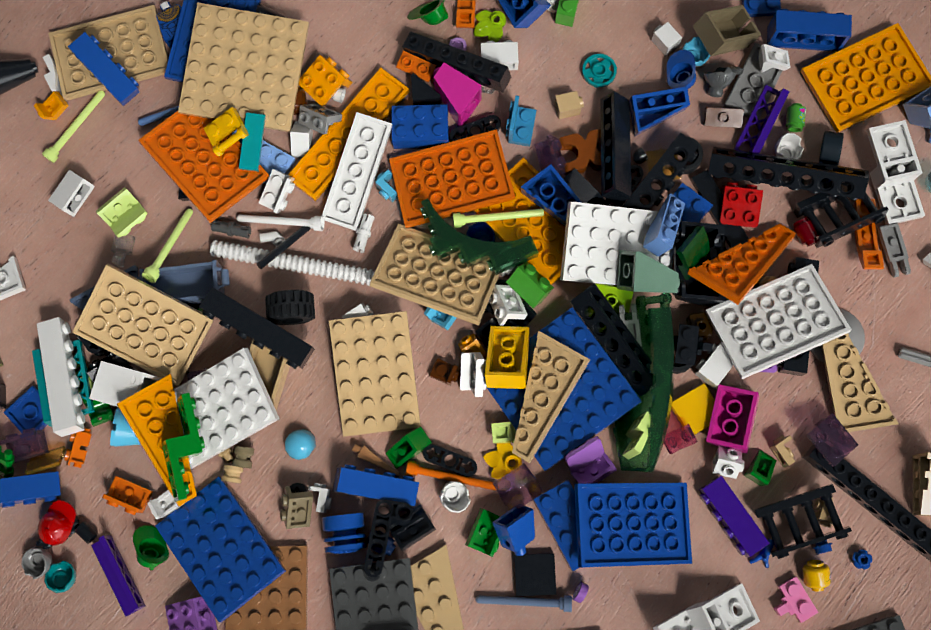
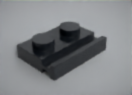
[390,505,436,552]

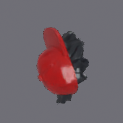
[36,500,80,549]

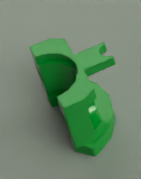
[82,399,114,427]

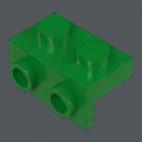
[465,508,501,557]

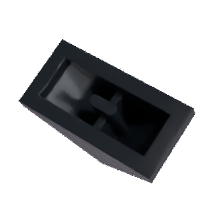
[411,73,442,105]

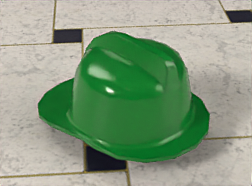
[407,0,448,25]
[133,525,169,571]

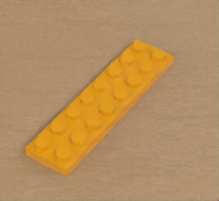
[288,68,410,201]

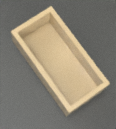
[249,340,290,411]

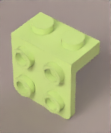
[96,187,148,238]

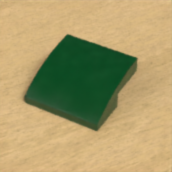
[676,225,709,280]

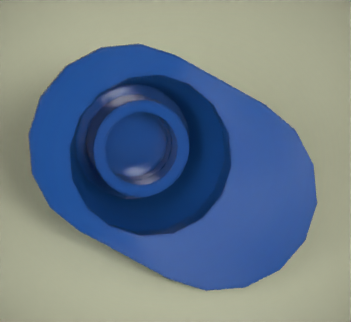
[667,50,696,89]

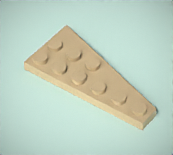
[512,330,590,463]
[821,333,899,434]
[411,545,464,630]

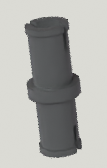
[211,219,251,239]

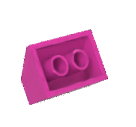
[706,384,759,454]

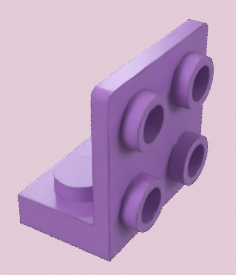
[165,596,217,630]

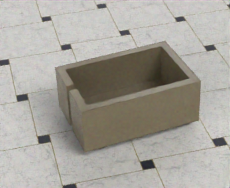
[693,5,761,56]

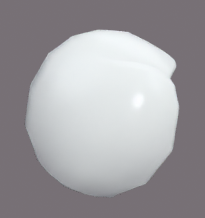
[774,133,804,160]
[440,481,471,513]

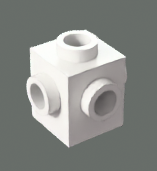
[713,446,745,479]

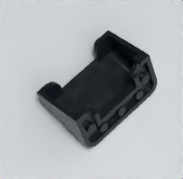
[672,221,726,307]

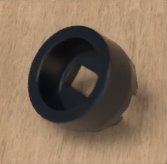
[632,147,648,164]

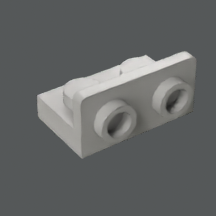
[298,103,342,134]

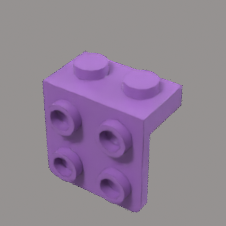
[565,436,617,484]

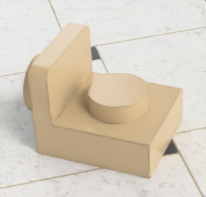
[770,435,795,467]

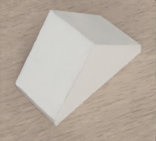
[290,121,313,158]

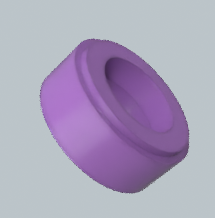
[572,581,589,603]

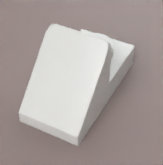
[758,44,790,73]

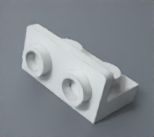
[259,169,295,213]
[489,285,528,326]

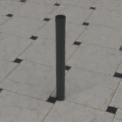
[257,226,311,269]

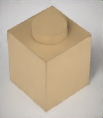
[554,91,584,119]

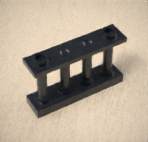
[794,181,889,248]
[755,484,852,559]

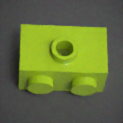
[595,283,633,313]

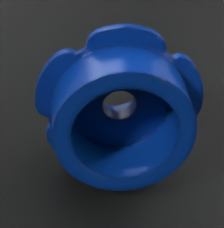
[813,540,832,555]
[852,549,872,570]

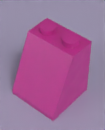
[433,63,482,127]

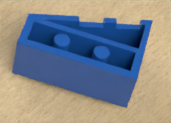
[629,87,690,137]

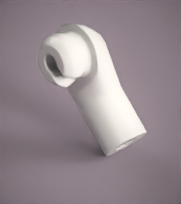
[260,231,285,247]

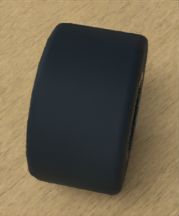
[819,131,844,166]

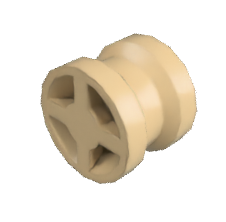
[221,465,244,484]

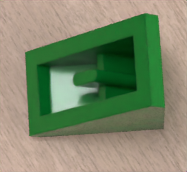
[744,450,777,486]

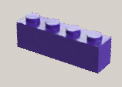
[699,476,770,557]

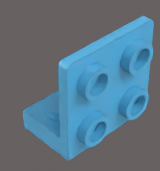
[506,95,537,147]

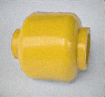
[802,560,831,592]

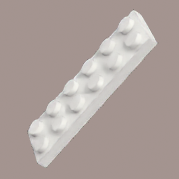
[322,112,393,231]

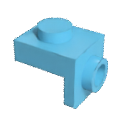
[375,169,398,203]
[424,307,456,330]

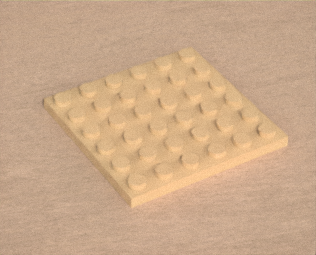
[178,2,309,132]

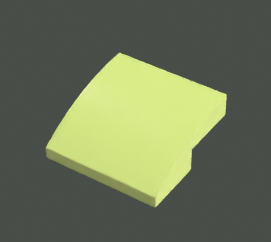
[622,411,651,460]

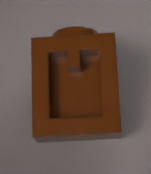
[429,358,460,386]

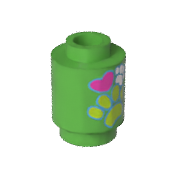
[786,103,806,132]

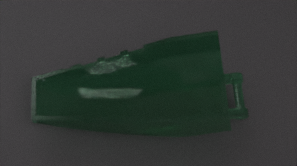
[599,293,674,472]

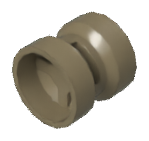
[232,446,255,469]

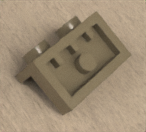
[280,486,313,529]

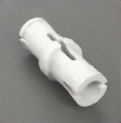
[353,214,375,253]

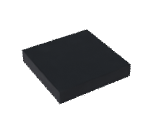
[514,553,557,596]

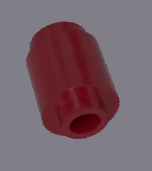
[793,217,819,247]

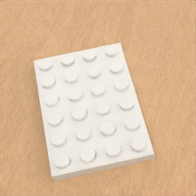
[560,202,674,285]
[705,264,852,379]
[174,348,280,469]

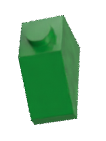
[386,427,432,469]

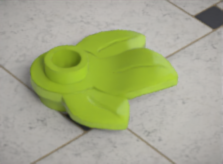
[474,10,506,42]

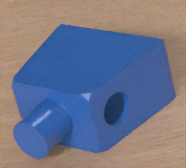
[493,504,535,556]

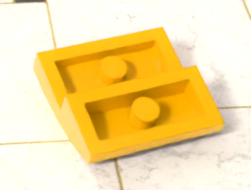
[669,383,715,437]

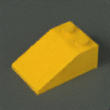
[485,326,529,389]

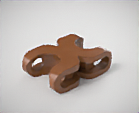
[557,129,601,176]

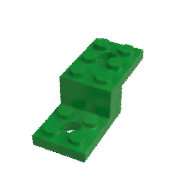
[162,393,205,502]

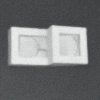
[43,54,62,95]

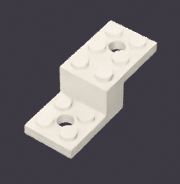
[866,120,925,225]
[653,583,760,630]

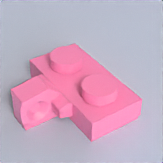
[774,576,819,623]

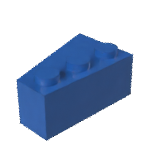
[0,471,61,508]

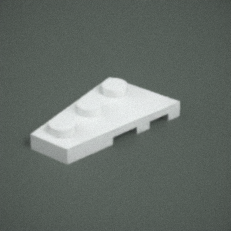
[0,256,26,300]

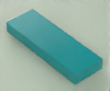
[239,112,266,172]

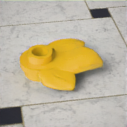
[483,443,522,479]

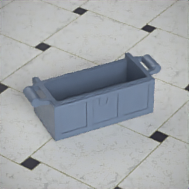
[137,260,230,307]

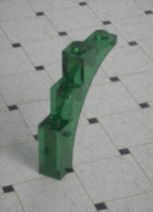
[420,199,539,275]

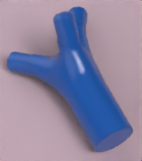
[749,539,774,568]

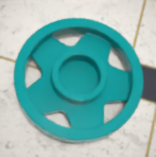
[582,54,617,88]

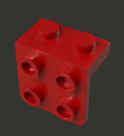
[720,182,763,228]

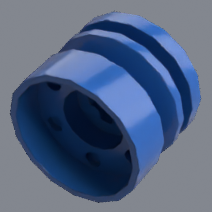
[322,513,367,554]

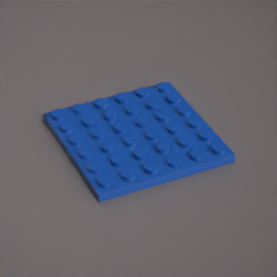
[484,307,642,471]

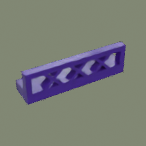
[733,85,790,153]
[91,535,146,617]

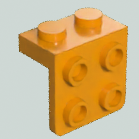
[299,55,353,106]

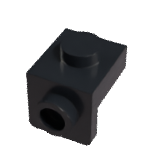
[505,301,537,327]

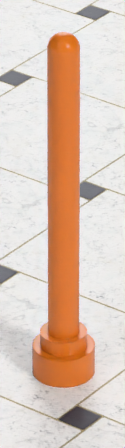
[405,460,499,491]

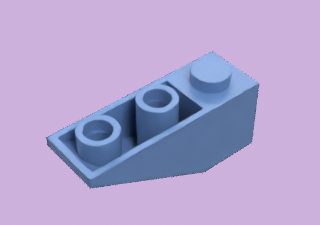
[643,193,685,257]

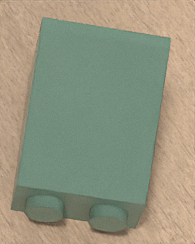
[617,250,680,293]

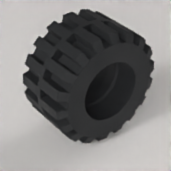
[265,290,315,325]

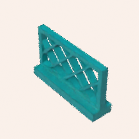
[32,340,95,427]

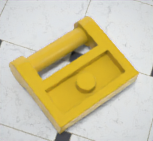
[204,107,249,157]

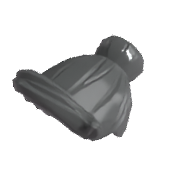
[704,66,744,98]

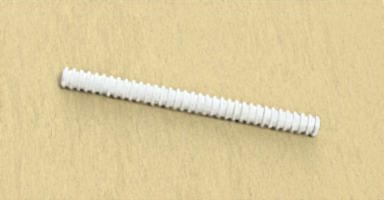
[210,240,376,286]

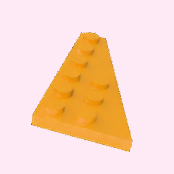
[117,374,197,507]

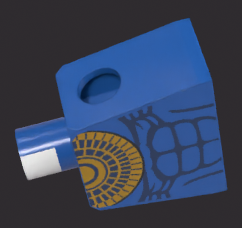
[156,1,182,49]

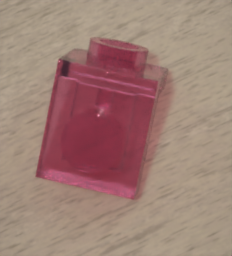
[661,424,698,454]

